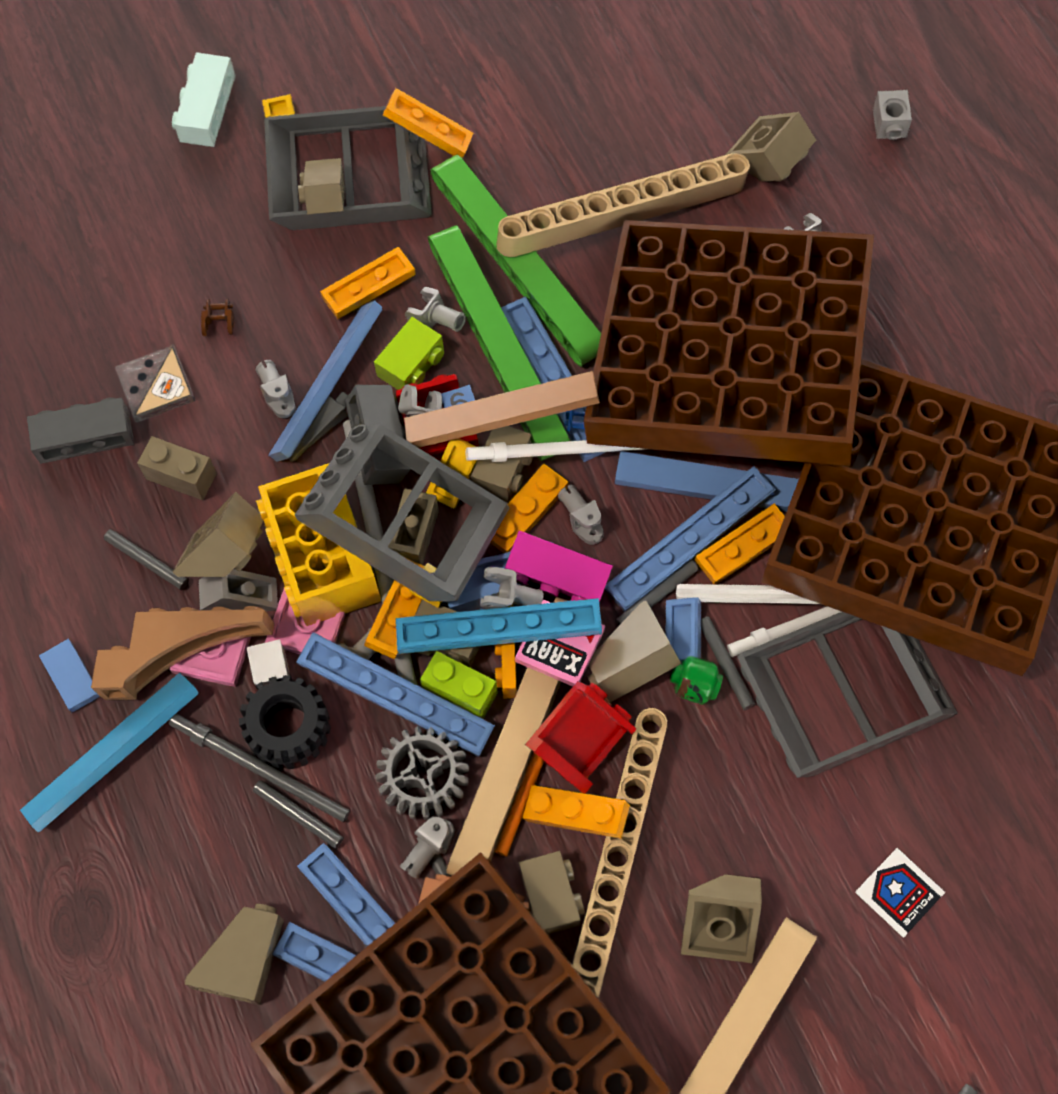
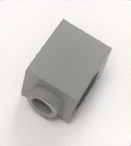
[873,90,912,140]

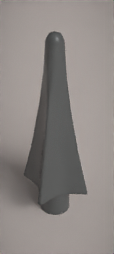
[289,392,348,462]

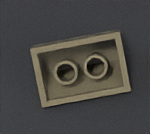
[173,492,264,577]

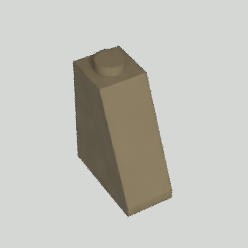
[587,600,681,703]
[184,904,284,1005]

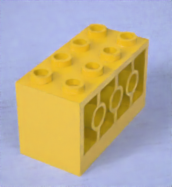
[256,463,381,626]

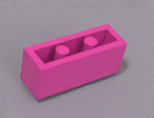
[504,530,613,602]

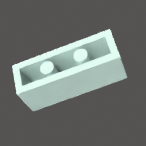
[172,53,235,147]

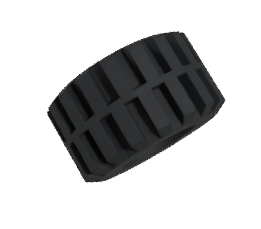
[239,675,331,769]

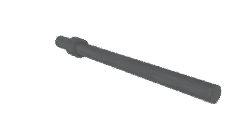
[169,713,350,823]

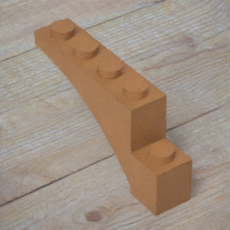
[91,606,274,700]

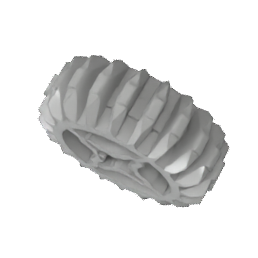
[375,726,469,820]

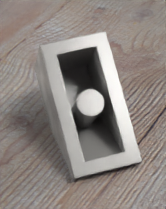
[199,569,278,612]

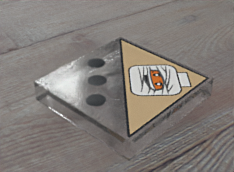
[115,345,196,423]

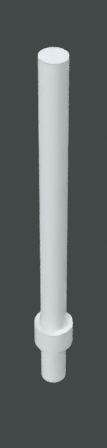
[465,440,644,462]
[727,606,842,657]

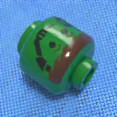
[670,656,723,705]

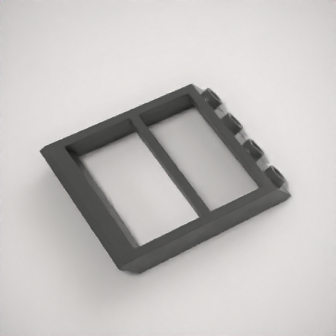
[264,106,432,230]
[295,424,509,601]
[737,612,958,778]

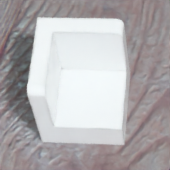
[247,639,290,685]

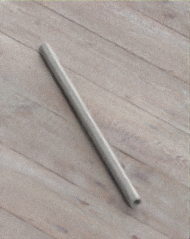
[343,420,418,722]

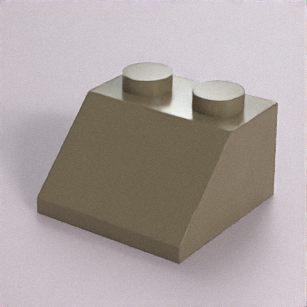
[726,112,816,182]

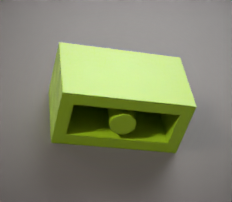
[374,317,444,390]
[420,651,498,719]

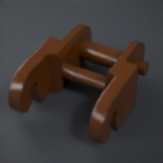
[201,298,234,336]

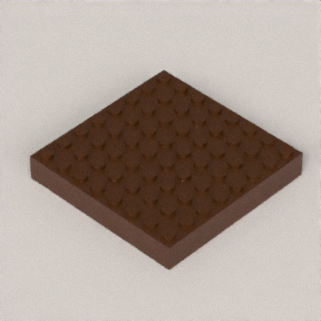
[583,220,874,466]
[761,359,1058,676]
[250,852,672,1094]

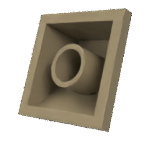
[681,875,762,963]

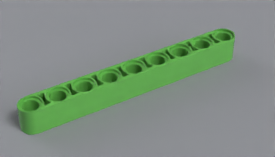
[430,154,601,367]
[428,225,569,461]

